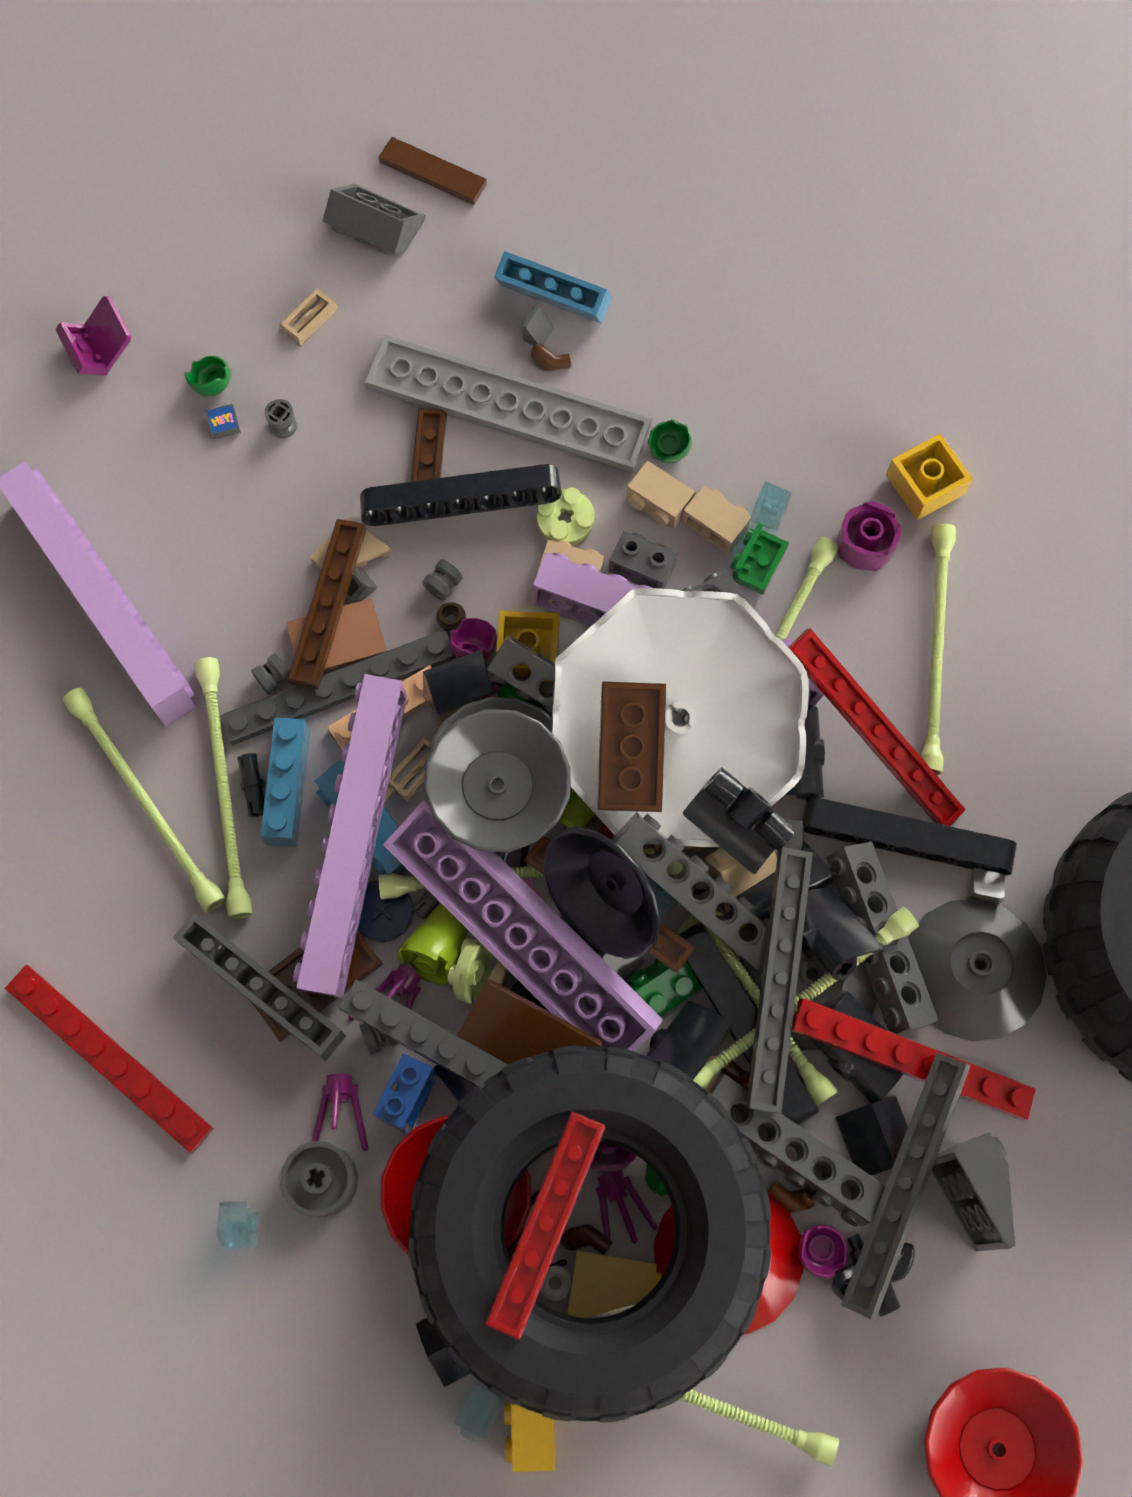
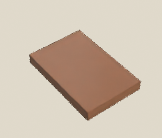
[286,598,387,673]

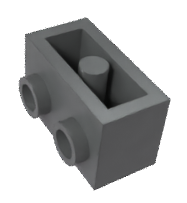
[608,531,678,589]

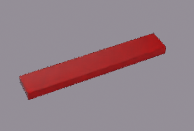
[485,1111,606,1340]

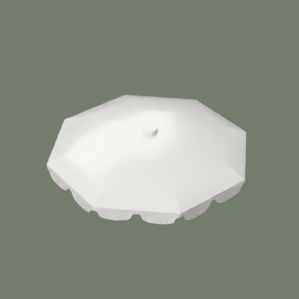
[551,588,809,847]

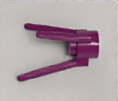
[349,964,421,1020]
[312,1074,369,1151]
[595,1170,658,1244]

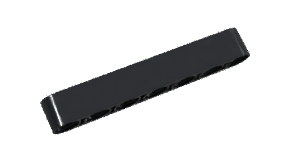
[360,464,562,526]
[802,798,1017,876]
[678,922,819,1126]

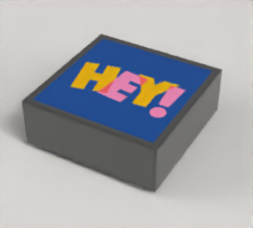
[205,404,241,440]

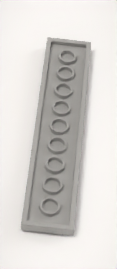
[364,335,652,473]

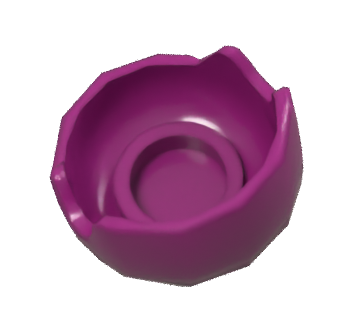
[449,618,496,660]
[797,1224,848,1278]

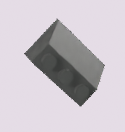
[322,184,426,256]

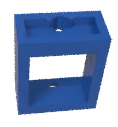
[373,1053,438,1134]

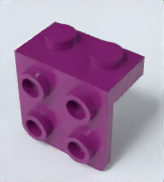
[55,296,131,376]

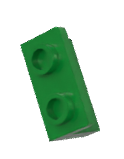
[730,521,789,595]
[626,959,702,1017]

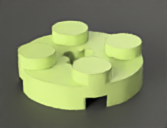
[537,487,595,546]
[448,938,494,1004]

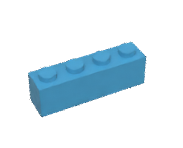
[494,251,612,324]
[261,718,310,847]
[314,759,406,874]

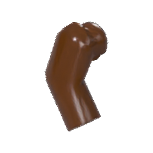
[531,344,571,371]
[720,1060,750,1090]
[767,1180,816,1212]
[562,1224,613,1255]

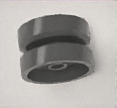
[280,1141,359,1218]

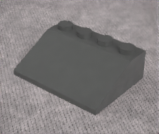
[931,1132,1016,1251]

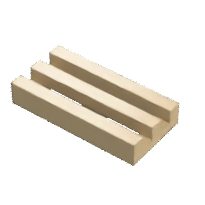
[279,288,338,346]
[388,736,431,802]

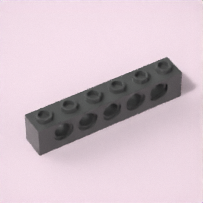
[487,634,555,715]
[612,812,769,970]
[826,842,939,1035]
[173,913,346,1062]
[710,1074,886,1227]

